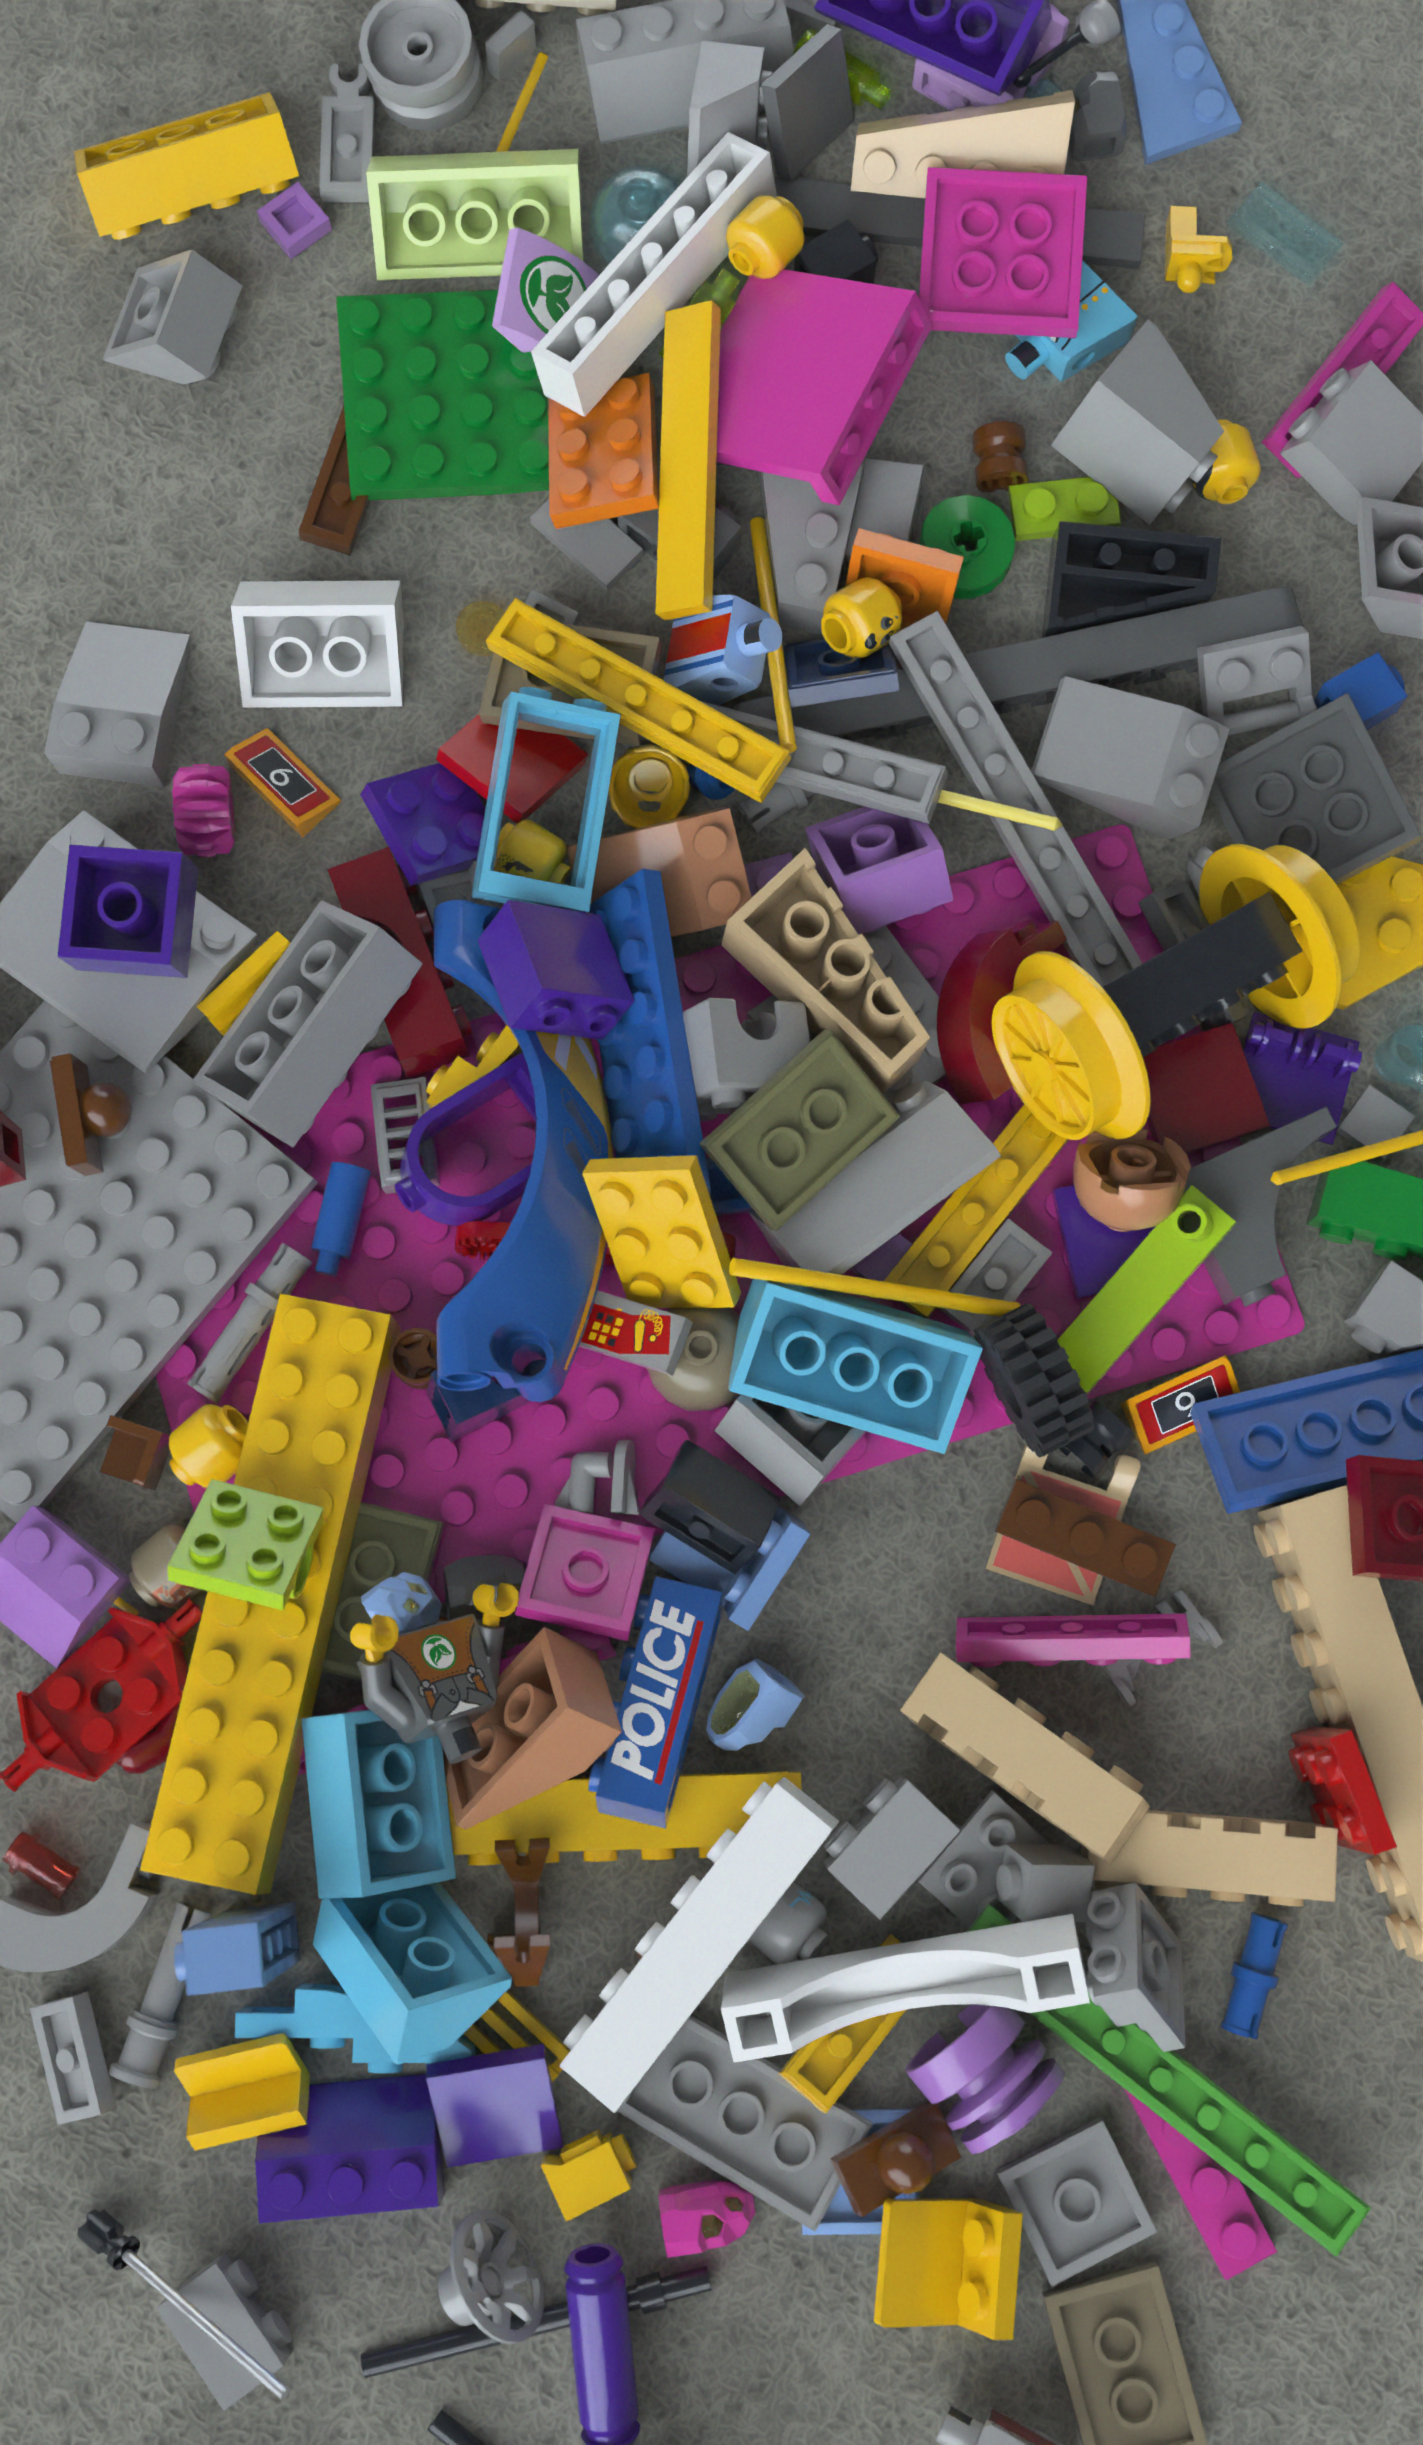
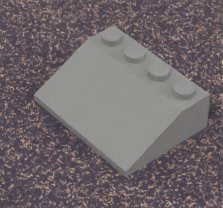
[0,810,257,1074]

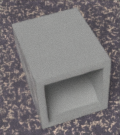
[1051,319,1224,525]

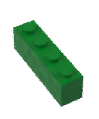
[1306,1153,1423,1261]

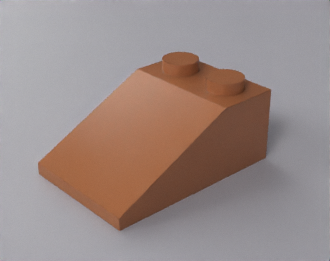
[567,806,752,937]
[442,1627,622,1830]

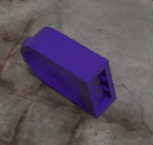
[395,1052,537,1226]

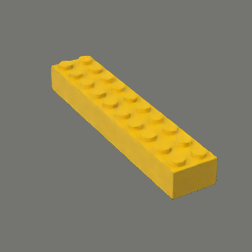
[140,1294,401,1895]

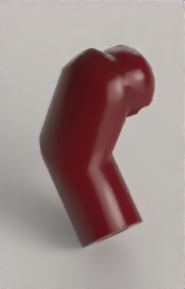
[116,1705,180,1774]

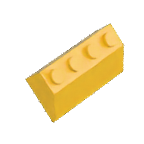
[74,92,299,239]

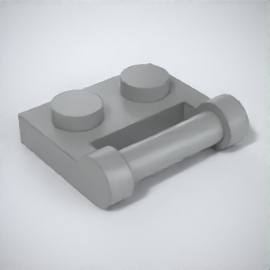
[1197,626,1316,741]

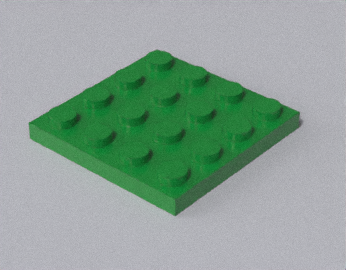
[336,290,549,501]

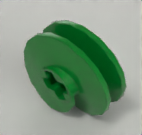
[919,495,1016,599]

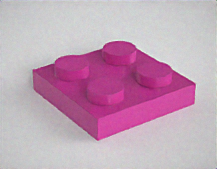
[515,1503,655,1641]

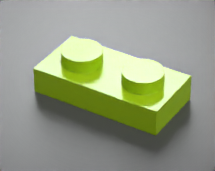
[1007,477,1121,541]

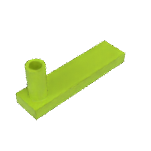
[1057,1185,1238,1394]

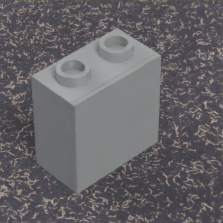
[1280,360,1423,525]

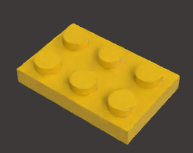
[582,1155,741,1308]

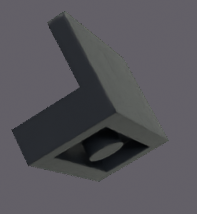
[639,1440,780,1574]

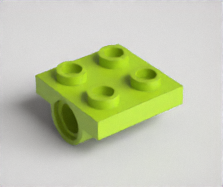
[167,1479,324,1610]

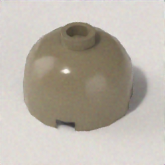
[647,1308,741,1412]

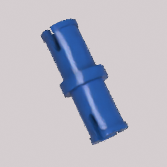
[1221,1912,1289,2039]

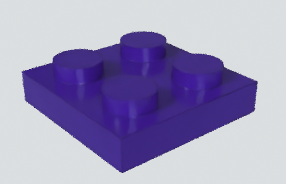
[360,763,485,886]

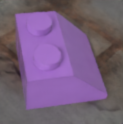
[0,1505,131,1669]

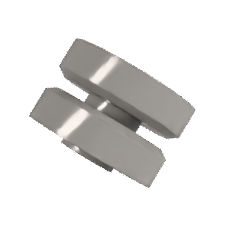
[359,0,485,131]

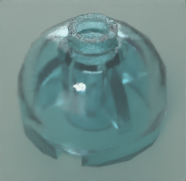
[589,165,680,265]

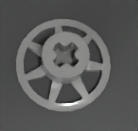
[438,2210,545,2344]

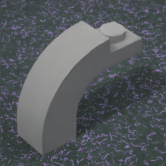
[0,1821,160,1972]

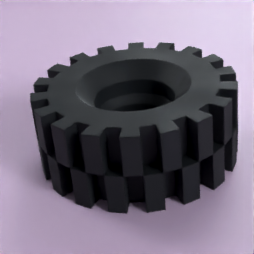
[974,1303,1095,1457]

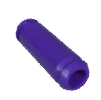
[564,2243,640,2445]

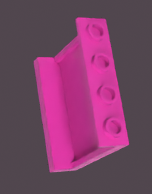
[716,269,933,506]

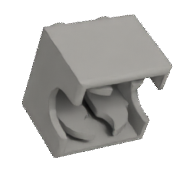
[683,998,810,1122]

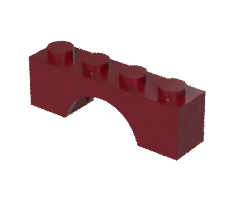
[327,847,473,1079]

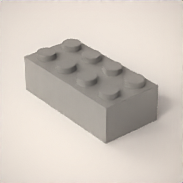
[192,900,423,1147]

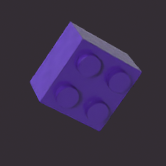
[57,844,199,978]

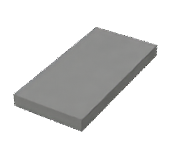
[617,2014,873,2232]

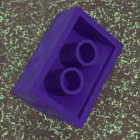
[255,2074,445,2224]

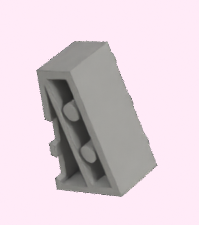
[758,464,864,635]

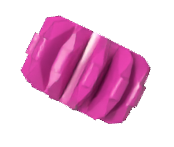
[172,764,235,858]

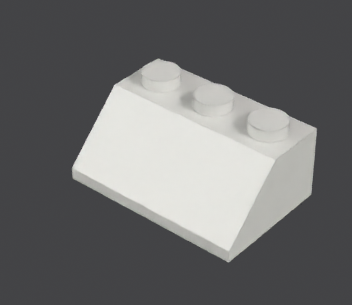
[231,580,404,708]

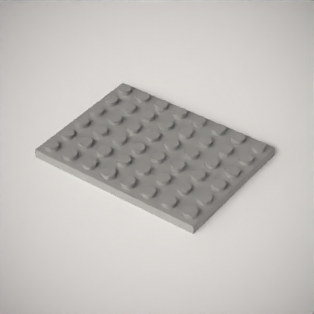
[0,1000,318,1524]

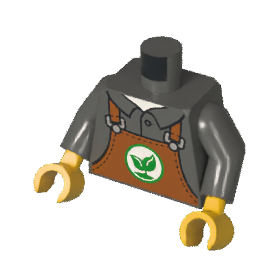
[350,1582,519,1764]

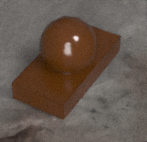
[50,1053,132,1176]
[830,2101,962,2217]

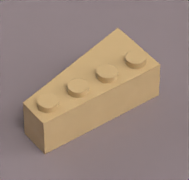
[850,90,1075,199]
[722,848,930,1095]
[900,1652,1150,1865]
[1081,1810,1338,1906]

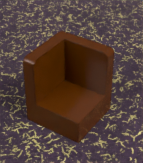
[100,1415,170,1491]

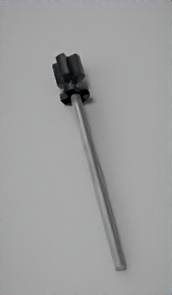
[77,2209,290,2400]

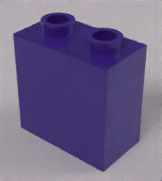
[478,900,635,1040]

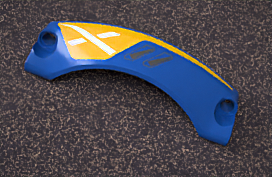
[434,900,614,1402]

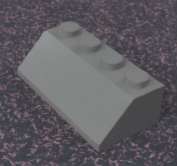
[576,0,794,145]
[748,1080,1001,1292]

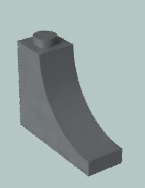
[1182,1107,1337,1307]

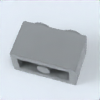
[156,2252,292,2411]

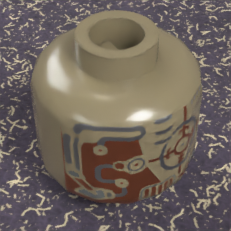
[129,1523,202,1608]

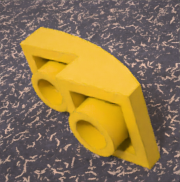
[426,1025,522,1109]

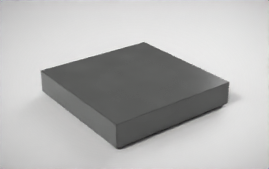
[761,24,854,181]

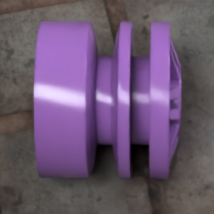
[905,2004,1066,2155]

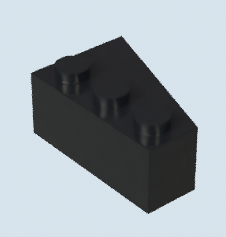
[1042,521,1222,638]

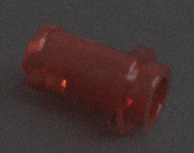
[2,1831,82,1900]

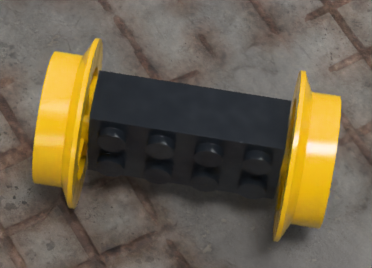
[992,844,1360,1140]

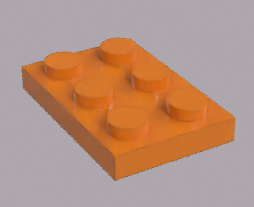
[548,373,659,529]

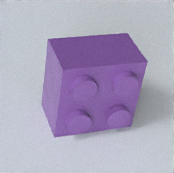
[805,806,954,935]

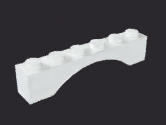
[721,1914,1090,2062]

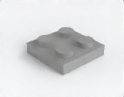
[996,2117,1157,2286]

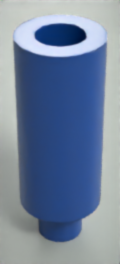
[311,1162,371,1277]

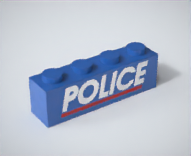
[588,1576,723,1829]

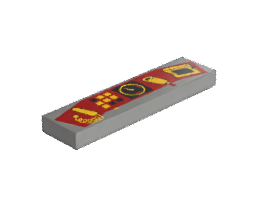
[579,1291,693,1376]

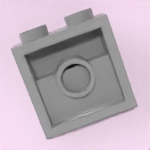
[1086,1882,1186,2052]

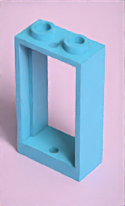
[471,687,621,913]

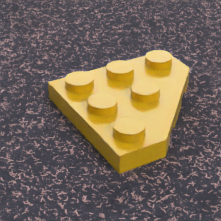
[1336,856,1423,1010]

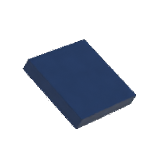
[783,638,900,708]

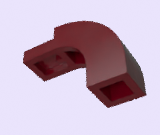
[936,920,1067,1104]

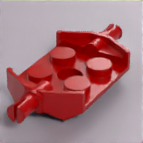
[0,1598,203,1792]

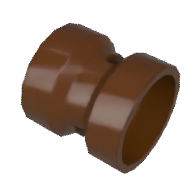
[972,421,1029,493]
[388,1327,437,1390]

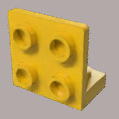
[874,2198,1023,2340]

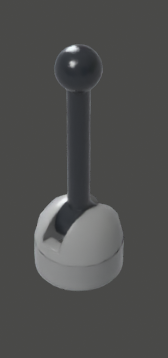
[1013,0,1120,88]

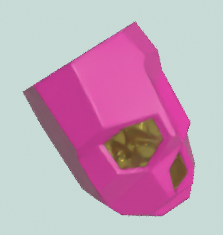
[658,2179,755,2258]

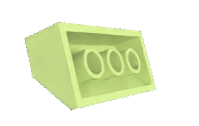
[366,149,584,280]

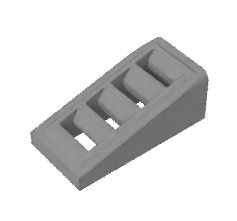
[371,1077,441,1194]

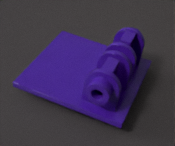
[1243,1012,1362,1145]

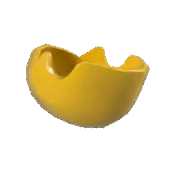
[608,743,691,828]

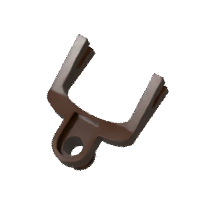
[487,1838,551,1987]

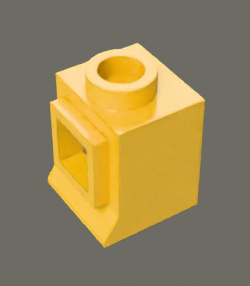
[541,2129,637,2222]

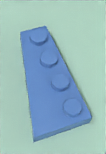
[1116,0,1242,165]

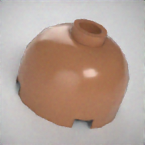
[1073,1128,1191,1232]

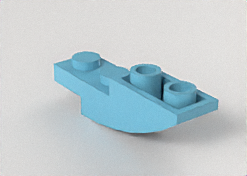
[235,1983,476,2073]

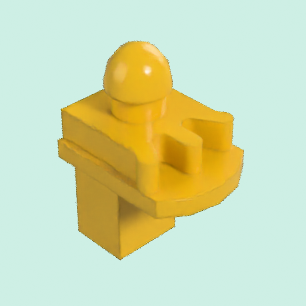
[1165,206,1232,294]

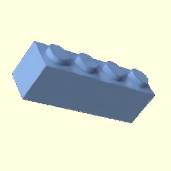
[174,1902,300,1996]

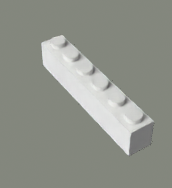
[531,132,777,417]
[559,1777,839,2113]

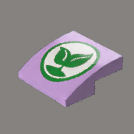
[492,227,599,353]

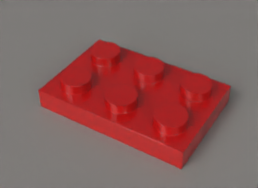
[1288,1727,1397,1855]

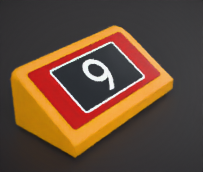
[224,728,341,838]
[1120,1355,1240,1455]

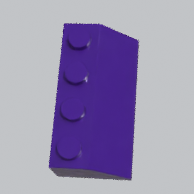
[814,0,1052,96]

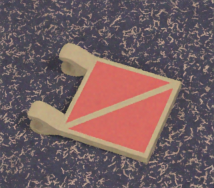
[985,1443,1141,1605]

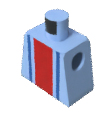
[663,594,782,705]

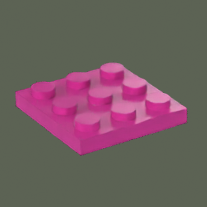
[919,167,1087,338]

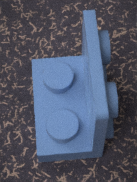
[649,1506,810,1631]

